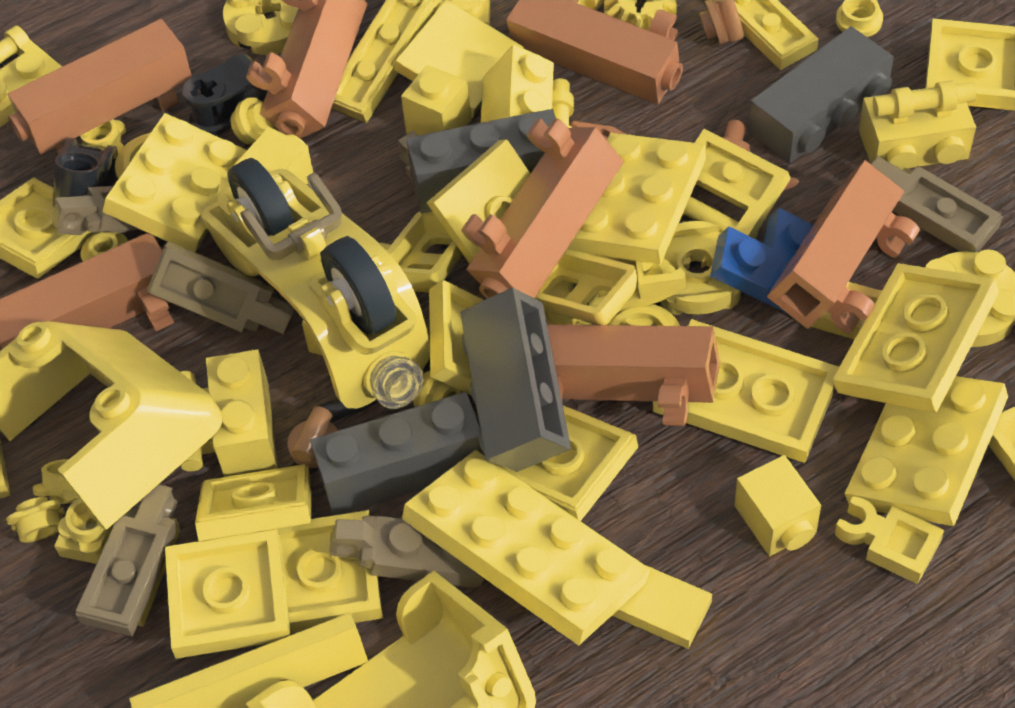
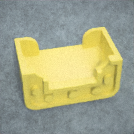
[246,571,536,708]

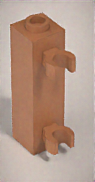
[246,0,368,139]
[506,0,683,105]
[8,18,192,155]
[461,118,624,299]
[767,160,920,334]
[0,233,174,349]
[547,324,721,426]

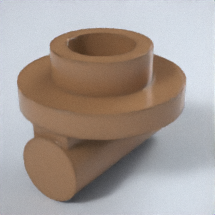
[699,0,745,45]
[287,406,338,468]

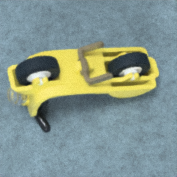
[201,157,430,423]

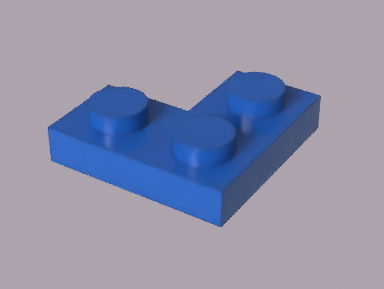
[710,208,813,314]

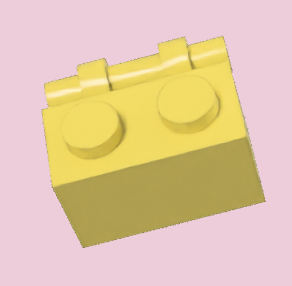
[481,44,574,128]
[859,80,976,170]
[181,349,278,477]

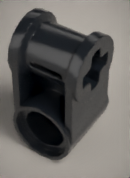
[182,54,268,136]
[53,137,118,207]

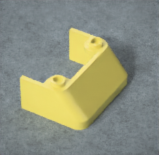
[0,321,223,530]

